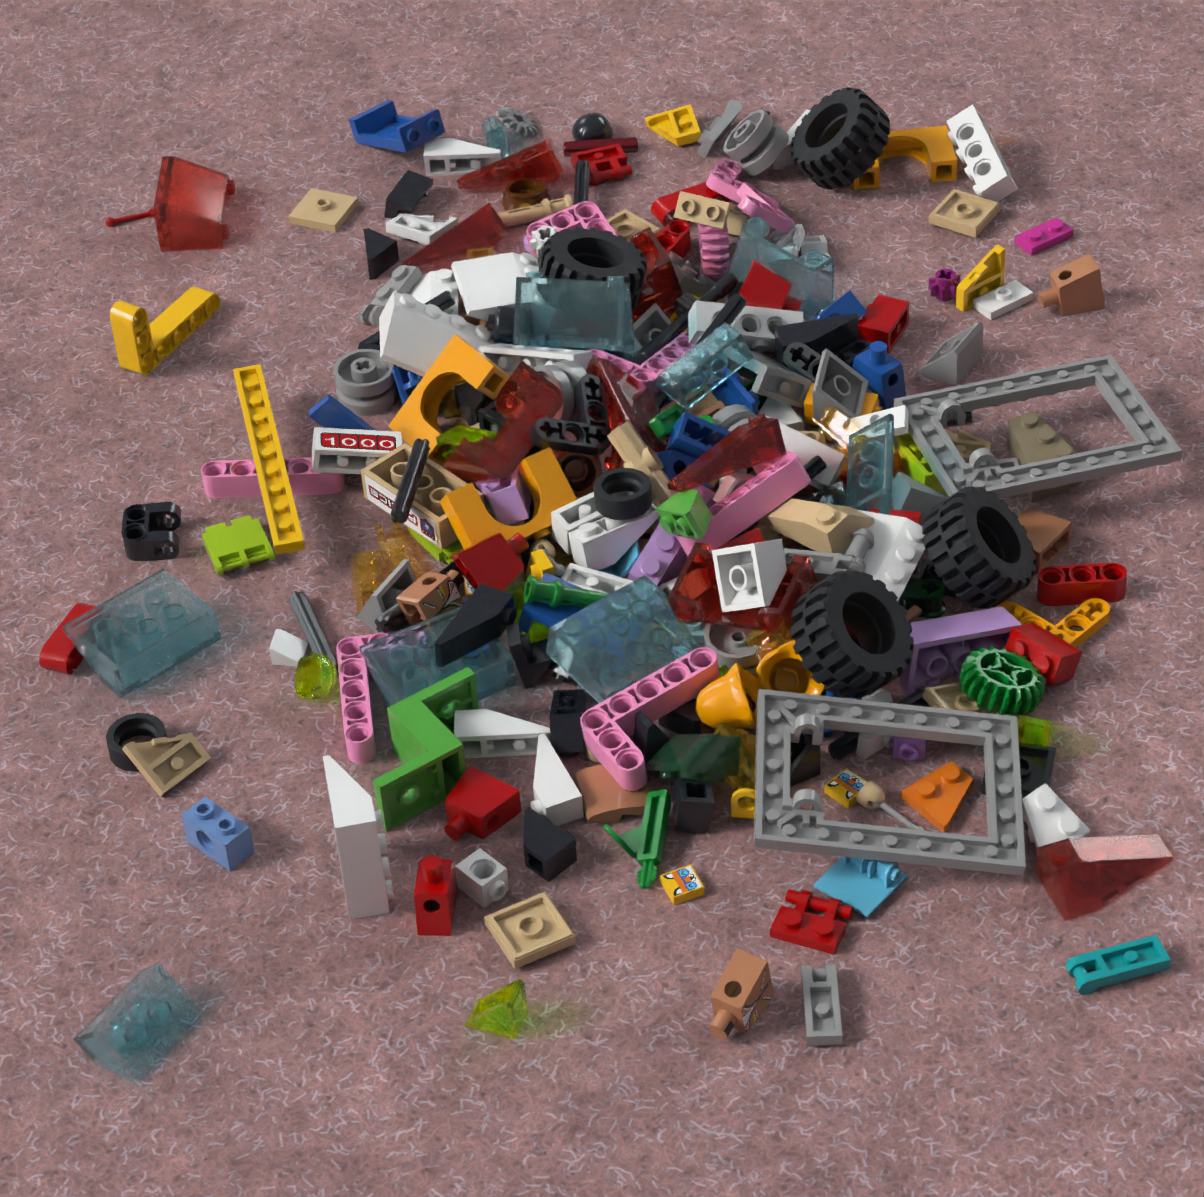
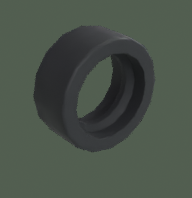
[593,468,653,520]
[106,713,167,772]

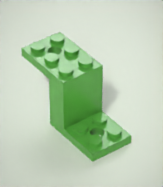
[373,667,479,832]

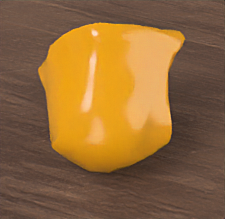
[756,640,825,695]
[696,663,761,730]

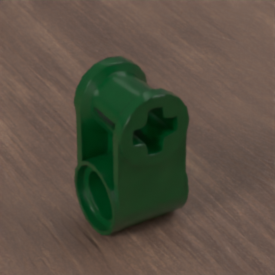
[898,578,946,618]

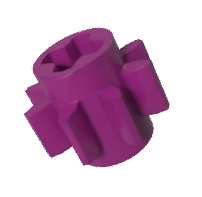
[929,269,961,302]

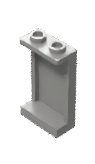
[706,339,812,408]

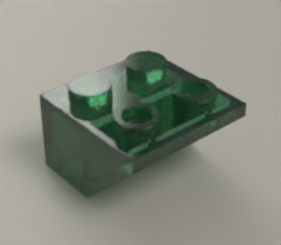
[646,734,741,782]

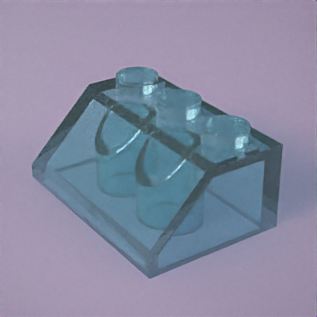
[655,322,753,410]
[846,413,895,515]
[73,963,204,1085]

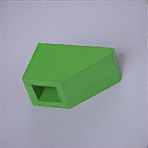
[656,488,712,540]

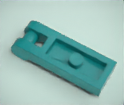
[1065,935,1171,995]

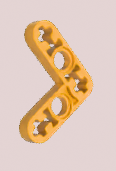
[995,598,1110,648]

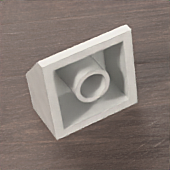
[712,538,787,612]

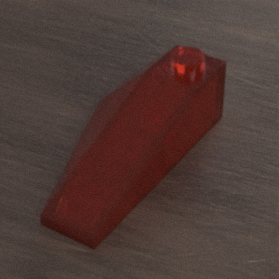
[457,138,563,189]
[667,414,787,492]
[1035,834,1173,921]

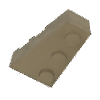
[1007,411,1081,503]

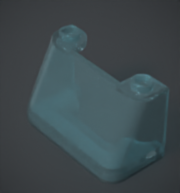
[727,216,834,321]
[513,272,635,351]

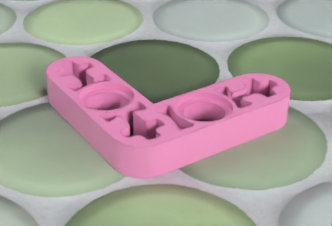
[706,158,779,207]
[736,182,795,234]

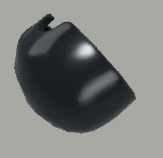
[572,112,613,141]

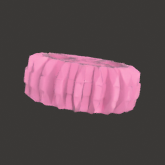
[698,222,730,280]

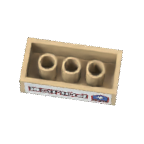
[361,443,485,550]

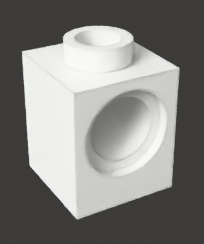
[455,848,509,908]

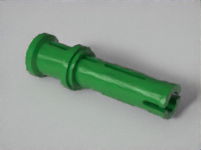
[524,575,620,614]

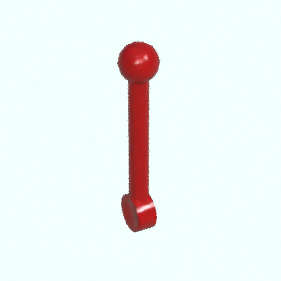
[105,208,158,227]

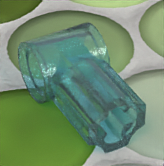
[482,116,511,160]

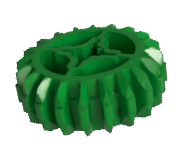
[959,646,1046,716]

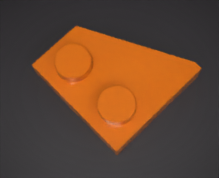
[902,761,973,833]

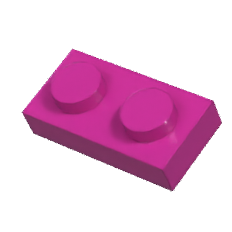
[1015,217,1074,256]

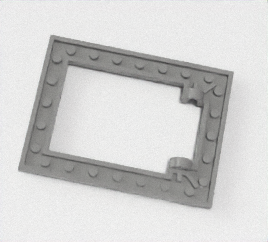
[894,355,1182,499]
[753,689,1026,876]

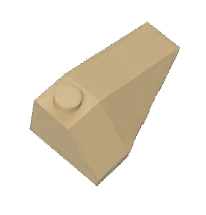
[756,498,875,554]

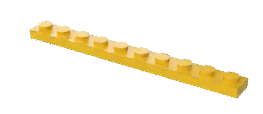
[233,364,305,555]

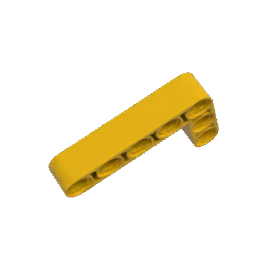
[110,286,220,376]

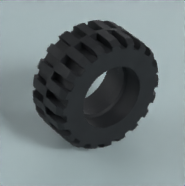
[790,87,890,190]
[537,227,647,320]
[922,486,1036,609]
[790,570,914,698]

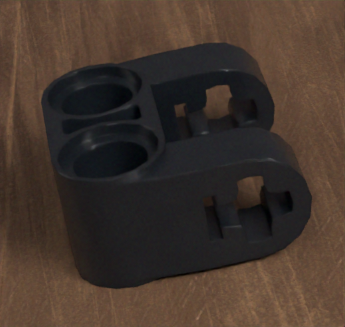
[121,502,182,561]

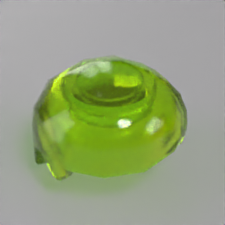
[294,652,337,700]

